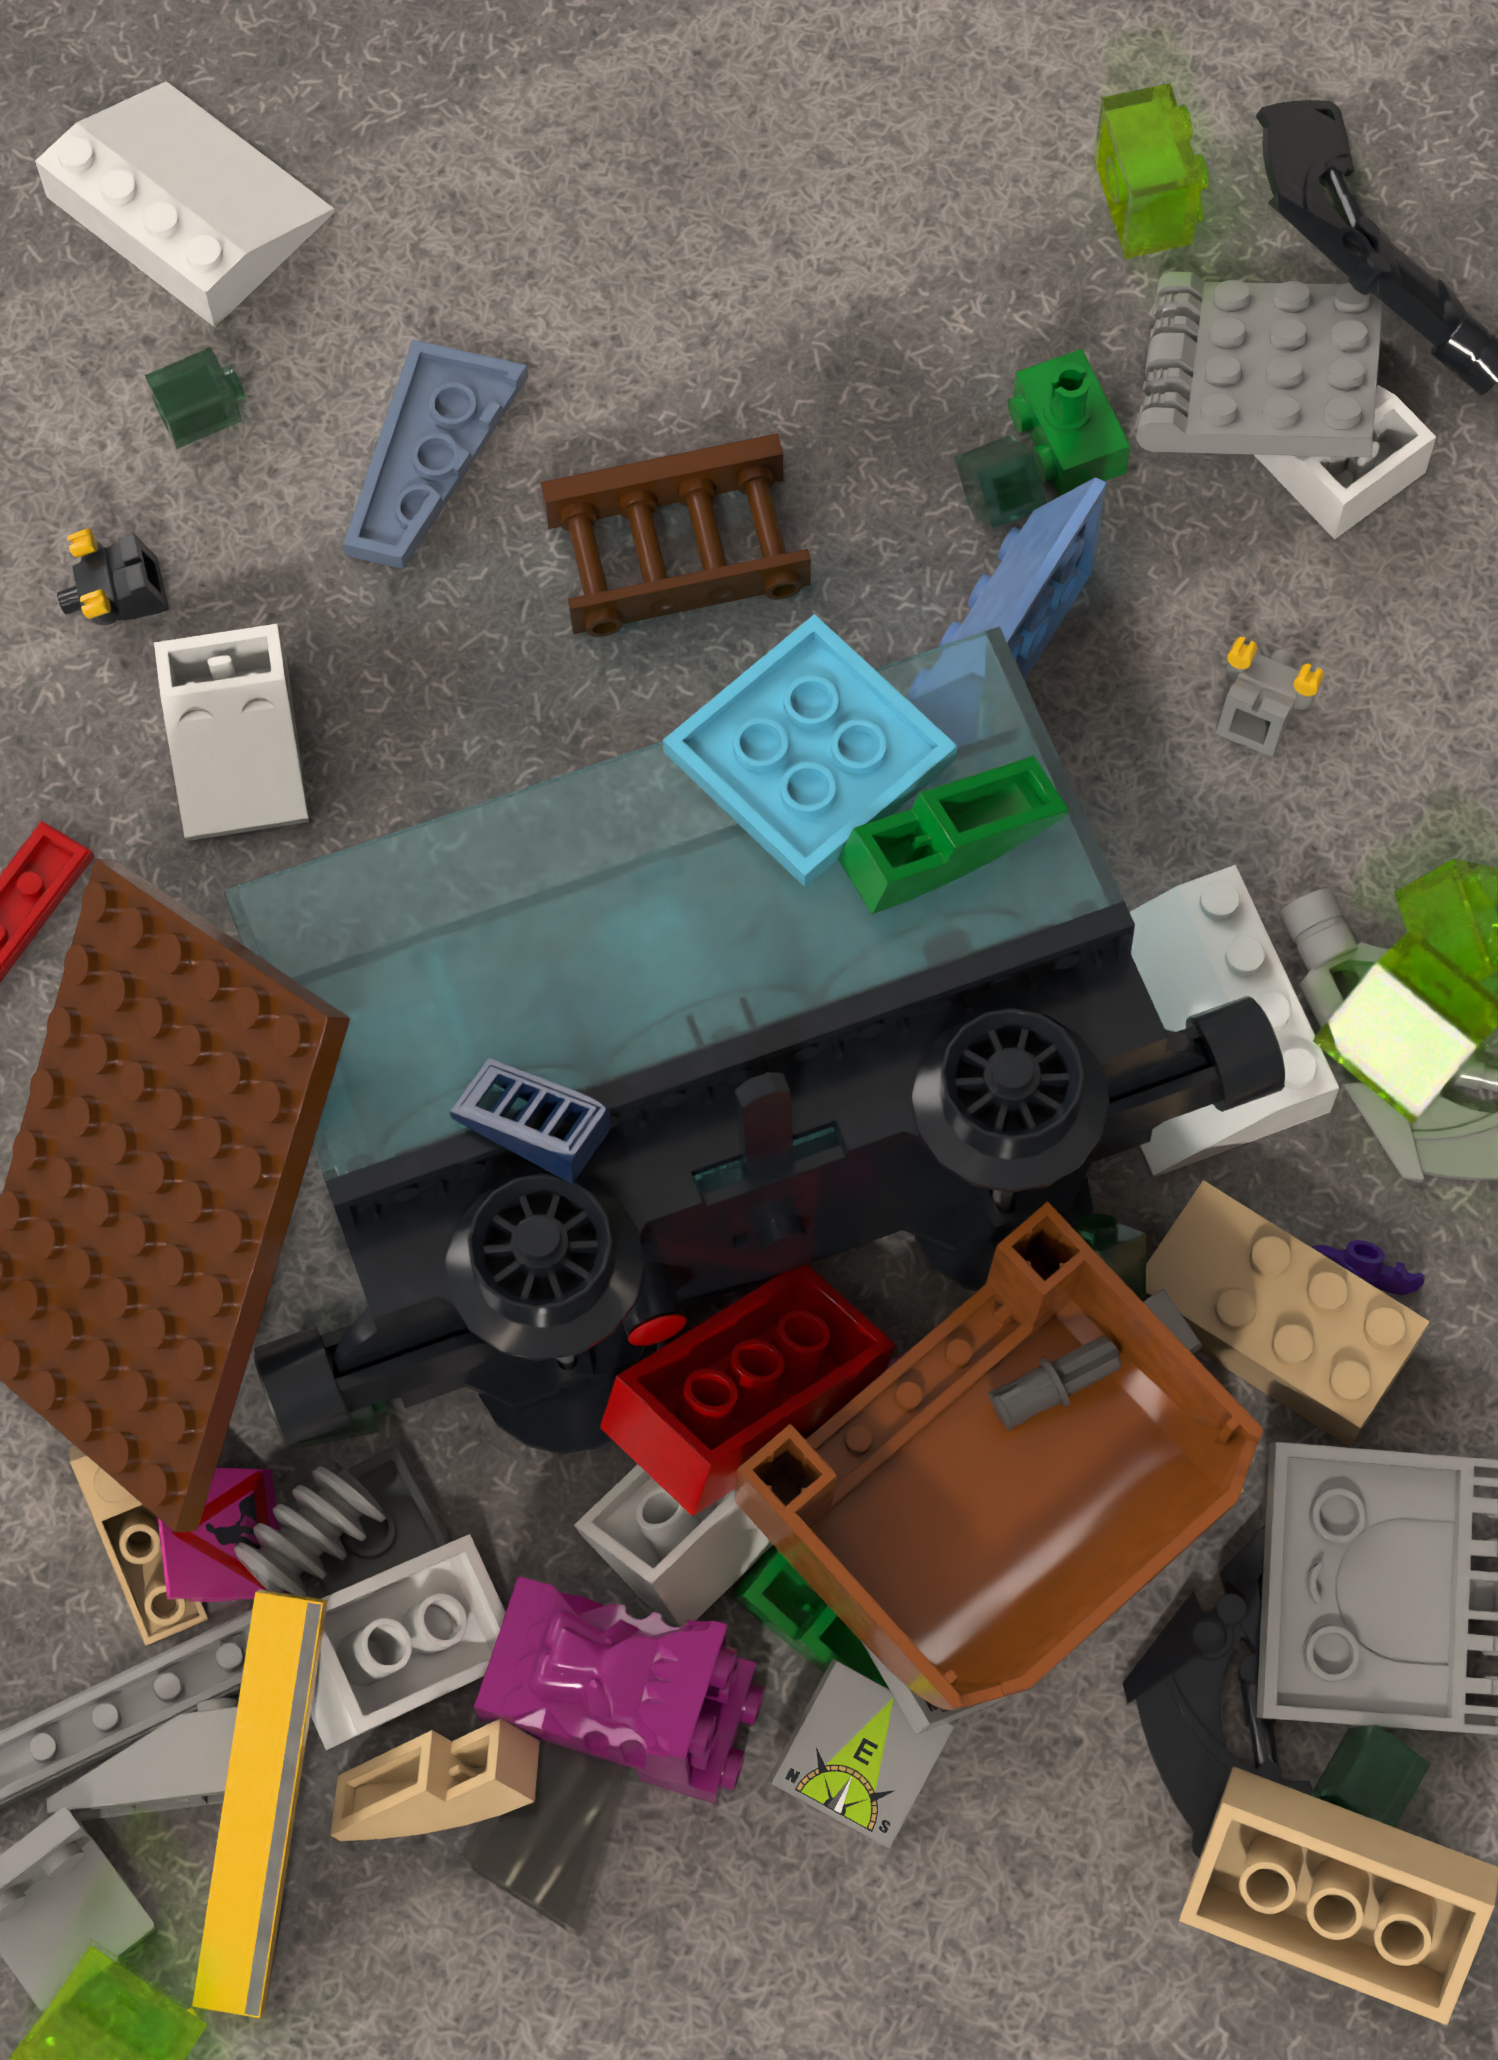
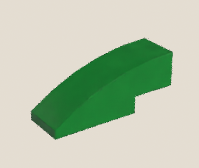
[838,756,1069,914]
[731,1545,890,1690]

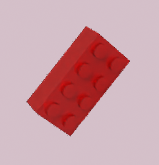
[600,1264,896,1516]

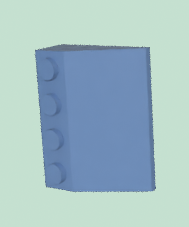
[908,477,1107,759]

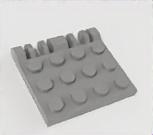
[1136,272,1383,458]
[1256,1442,1498,1735]

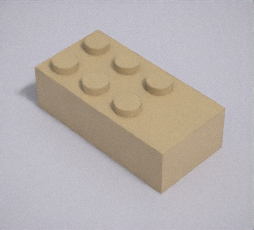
[1131,1180,1430,1447]
[1179,1766,1498,2025]

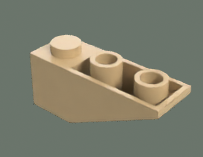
[70,1446,208,1646]

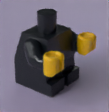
[57,528,169,626]

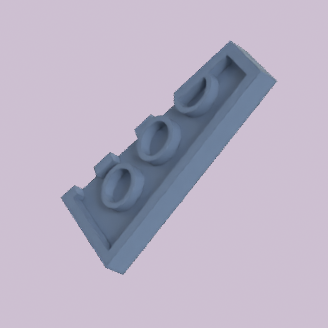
[343,339,528,569]

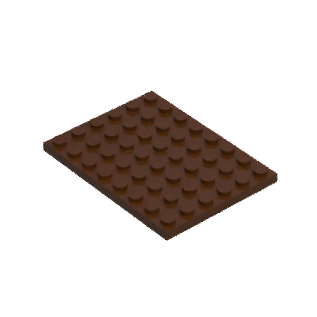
[0,859,351,1532]

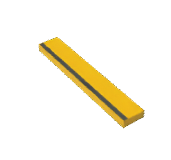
[192,1589,328,2018]

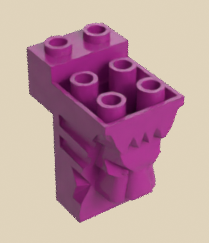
[474,1576,766,1805]

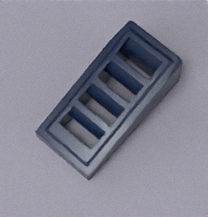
[450,1057,610,1184]

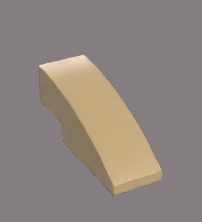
[331,1718,540,1841]

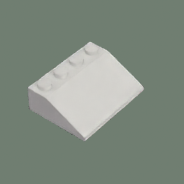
[35,81,335,327]
[1130,865,1339,1178]

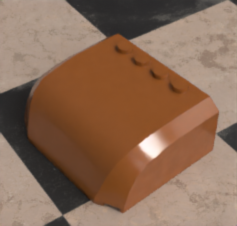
[734,1202,1264,1711]

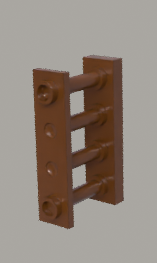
[540,433,811,637]

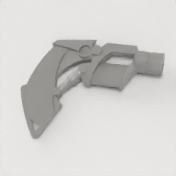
[1280,888,1498,1183]

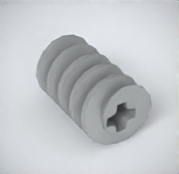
[234,1461,386,1597]

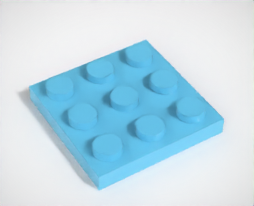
[663,614,957,888]

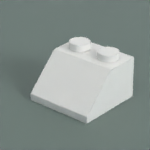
[574,1464,773,1627]

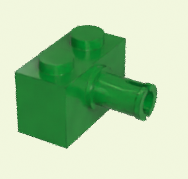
[1008,349,1130,496]

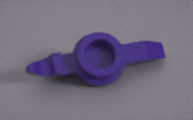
[1310,1240,1425,1295]

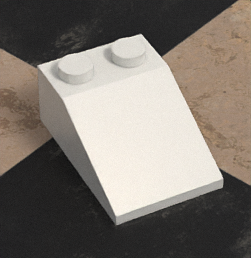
[310,1534,506,1750]

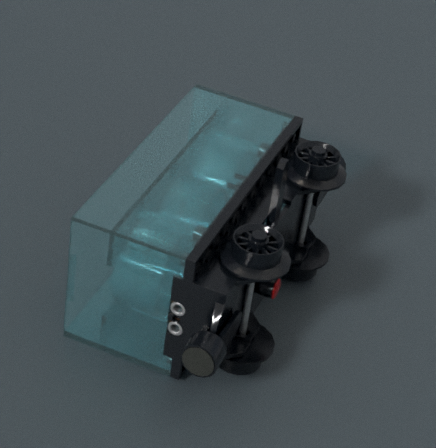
[223,626,1285,1454]

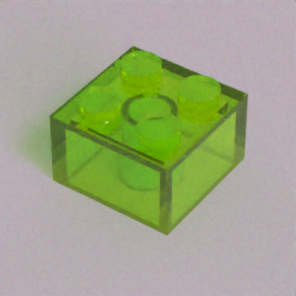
[1094,83,1209,259]

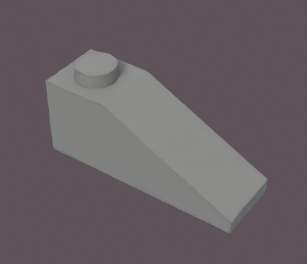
[46,1698,238,1821]

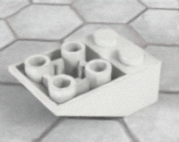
[1253,385,1436,540]
[154,624,309,841]

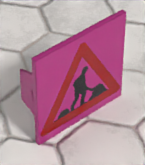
[158,1468,288,1602]

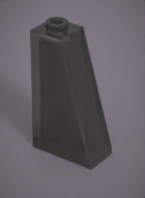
[458,1738,632,1938]

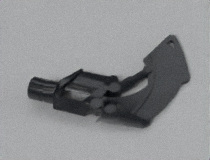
[1256,100,1498,395]
[1123,1525,1316,1858]

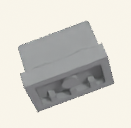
[0,1806,156,2013]

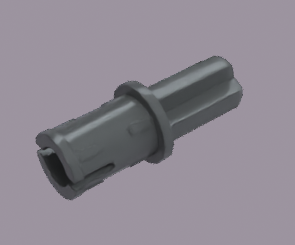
[987,1336,1122,1431]

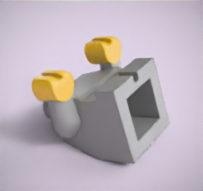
[1215,636,1324,757]

